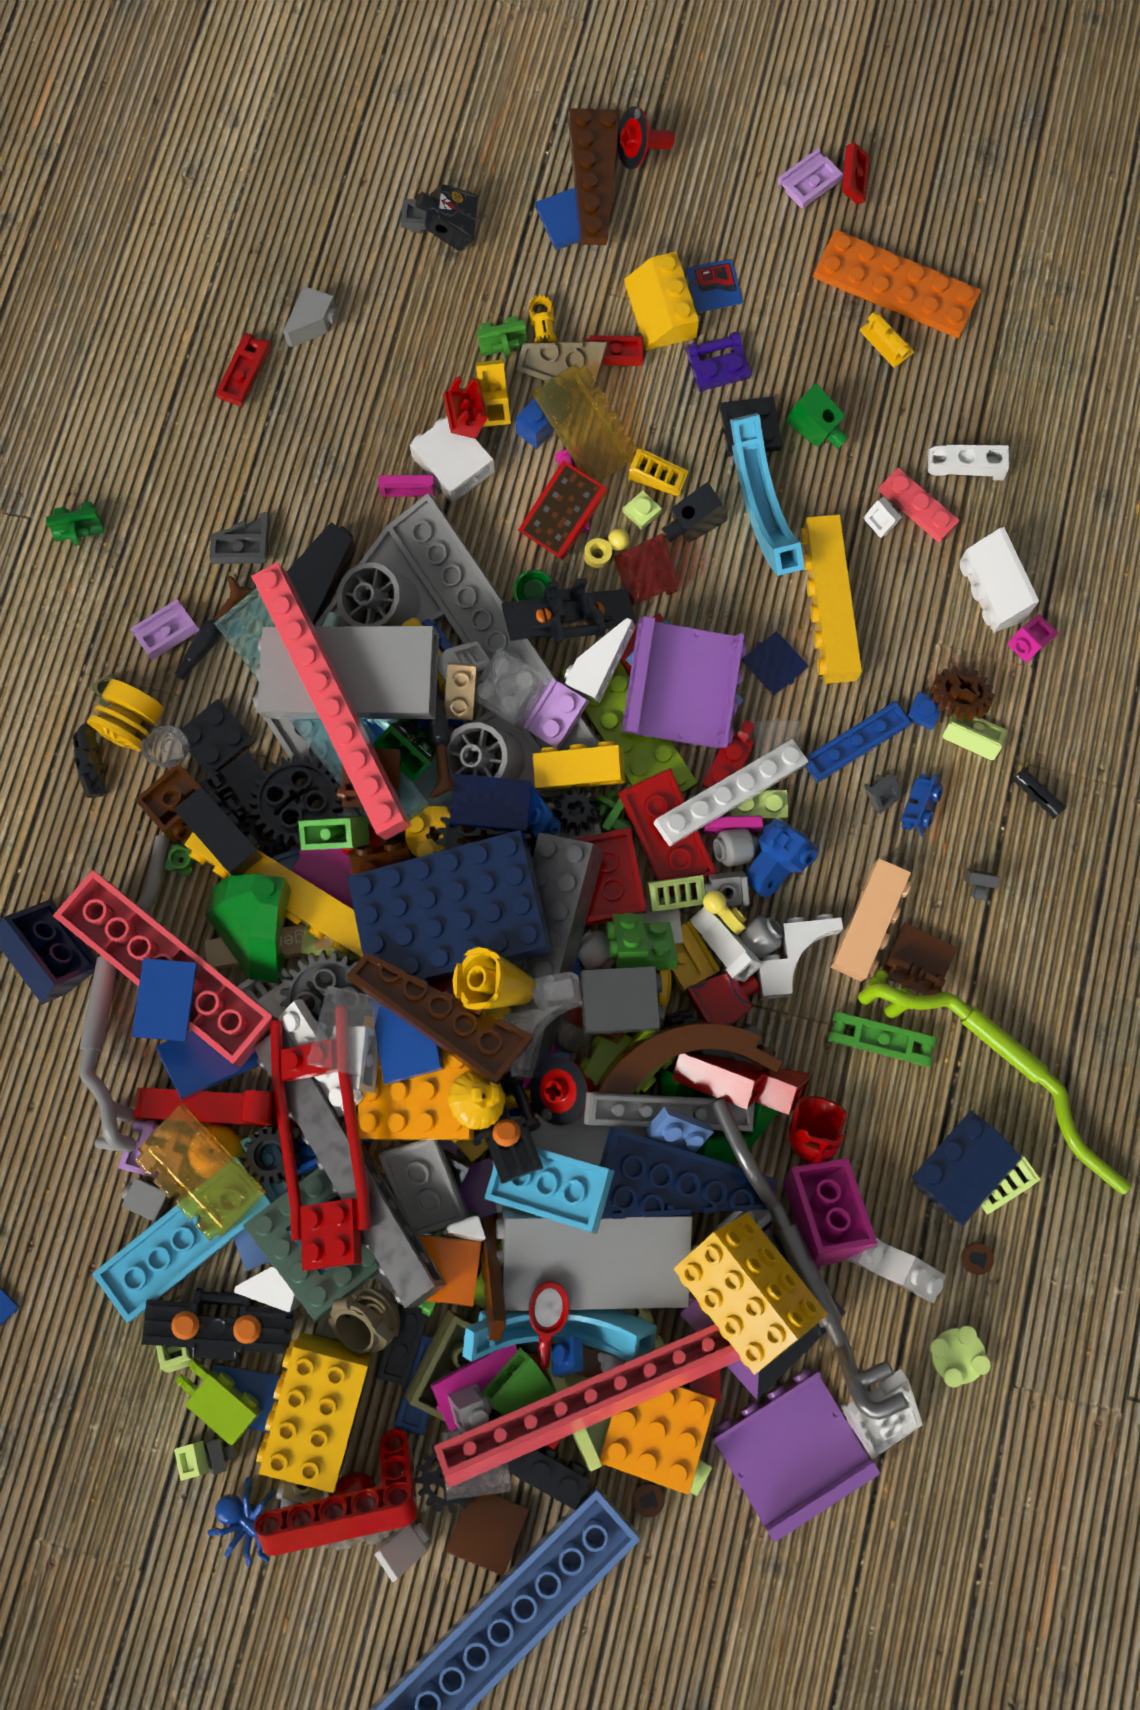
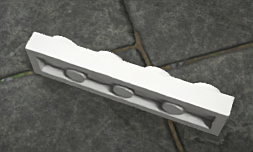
[278,999,364,1117]

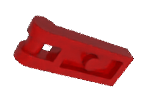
[216,333,272,407]

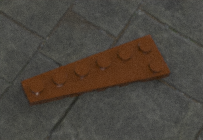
[568,108,620,245]
[347,952,533,1085]

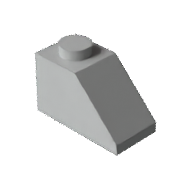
[283,286,338,347]

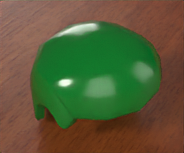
[513,570,552,601]

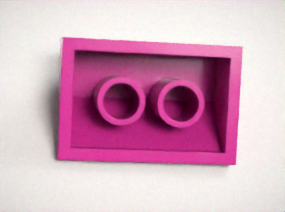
[783,1158,877,1266]

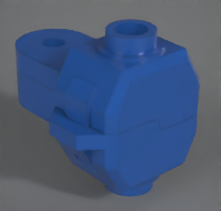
[746,818,818,897]

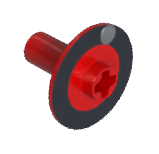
[617,106,674,169]
[530,1057,595,1125]

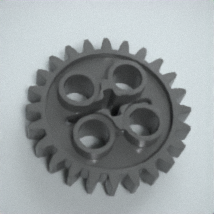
[280,950,373,1039]

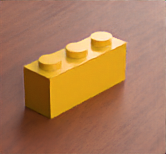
[533,741,626,792]

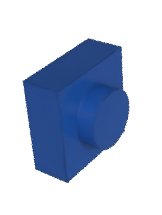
[907,691,941,730]
[552,1336,583,1378]

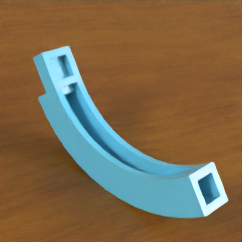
[730,413,805,576]
[462,1309,657,1362]

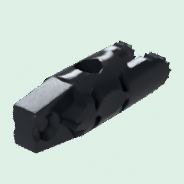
[73,723,106,798]

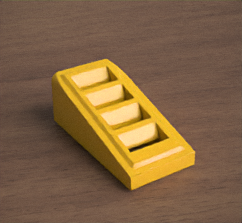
[628,448,689,497]

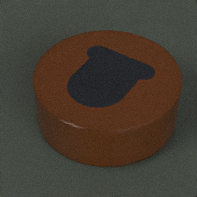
[961,1243,994,1275]
[633,1482,665,1517]

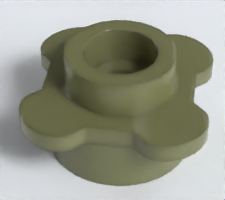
[92,674,118,706]

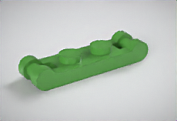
[827,1012,938,1068]

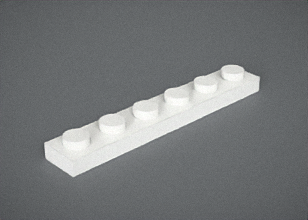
[653,739,809,847]

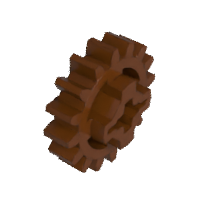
[930,666,995,722]

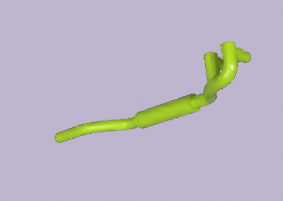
[858,969,1131,1195]

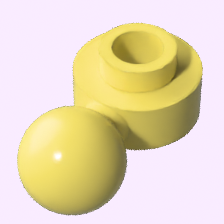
[584,528,630,568]
[703,890,747,936]

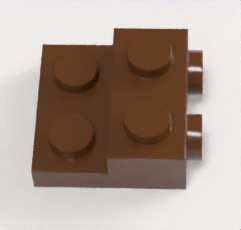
[134,763,201,843]
[348,840,410,875]

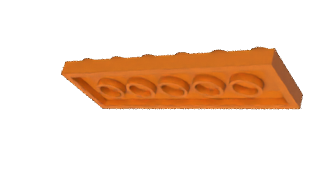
[813,229,981,339]

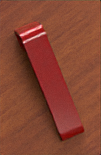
[134,1088,278,1127]
[254,1429,418,1556]

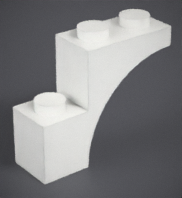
[756,914,843,1000]
[846,1238,946,1304]

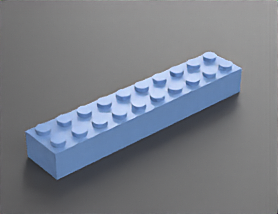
[368,1485,640,1710]

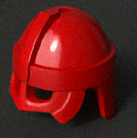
[788,1096,847,1165]

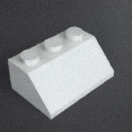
[960,527,1039,633]

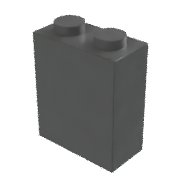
[580,966,664,1035]

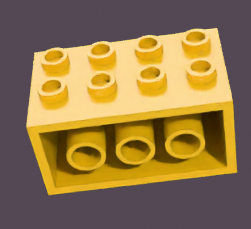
[673,1212,829,1375]
[256,1332,372,1493]

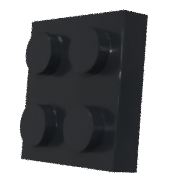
[720,396,782,457]
[174,699,255,772]

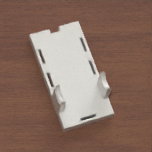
[841,1369,923,1459]

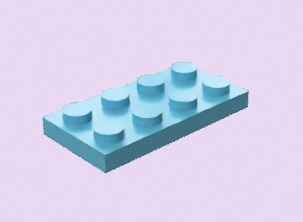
[484,1148,614,1234]

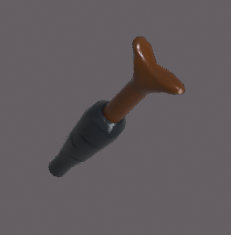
[174,576,260,680]
[428,679,465,799]

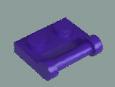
[686,331,751,392]

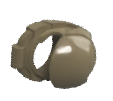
[328,1288,400,1353]

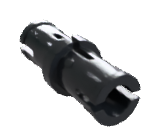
[1012,767,1067,820]

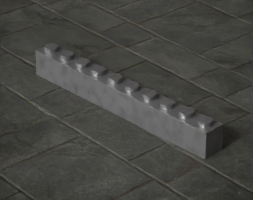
[254,1027,447,1308]

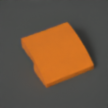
[419,1236,481,1307]

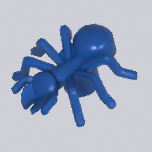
[207,1477,275,1566]

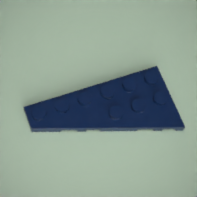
[599,1127,778,1219]

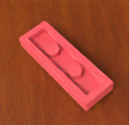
[878,468,960,543]

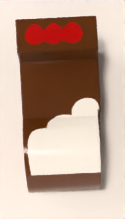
[574,1346,626,1378]

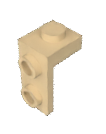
[444,662,476,720]

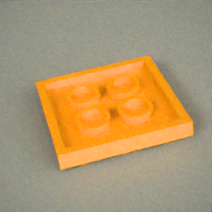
[599,1386,717,1495]

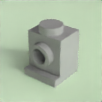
[704,871,749,906]
[448,1383,491,1433]

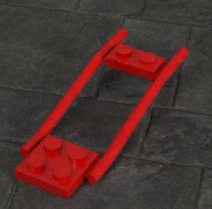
[270,1007,371,1271]

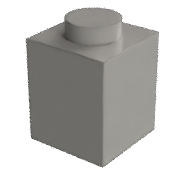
[121,1178,175,1222]

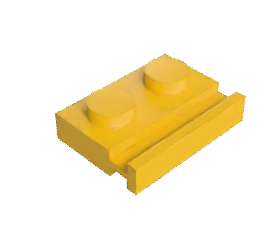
[670,921,720,992]

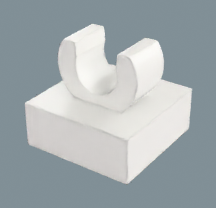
[863,497,902,538]

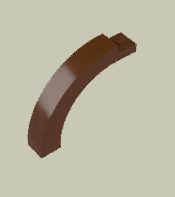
[594,1022,783,1094]

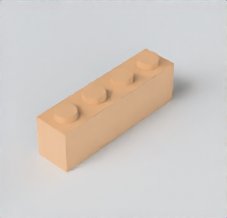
[830,858,912,982]

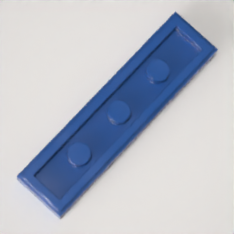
[805,701,912,784]

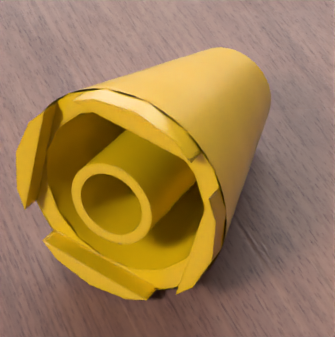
[452,947,536,1010]

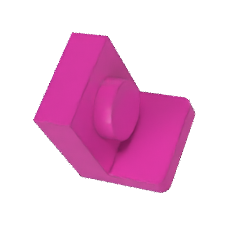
[1008,614,1059,662]

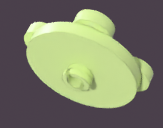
[929,1326,991,1388]

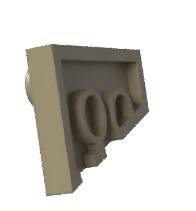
[516,341,609,396]

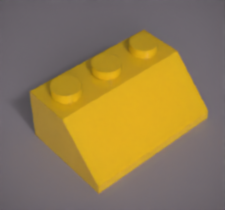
[624,251,699,351]

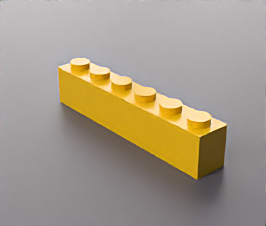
[800,514,862,684]

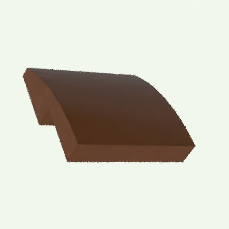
[445,1488,529,1577]

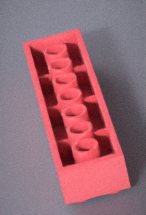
[53,870,279,1067]

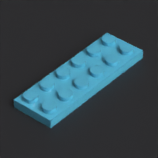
[92,1157,273,1323]

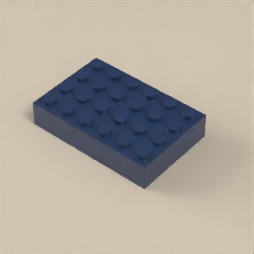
[347,830,553,984]

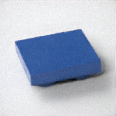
[535,188,580,250]

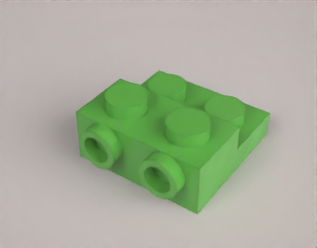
[607,913,678,970]

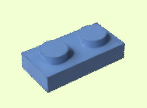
[646,1107,713,1153]

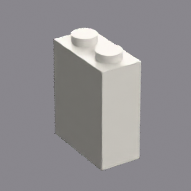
[410,417,495,504]

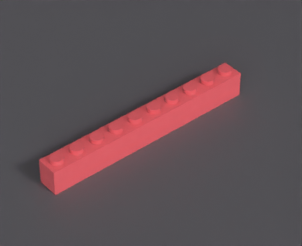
[251,562,412,840]
[434,1324,741,1488]

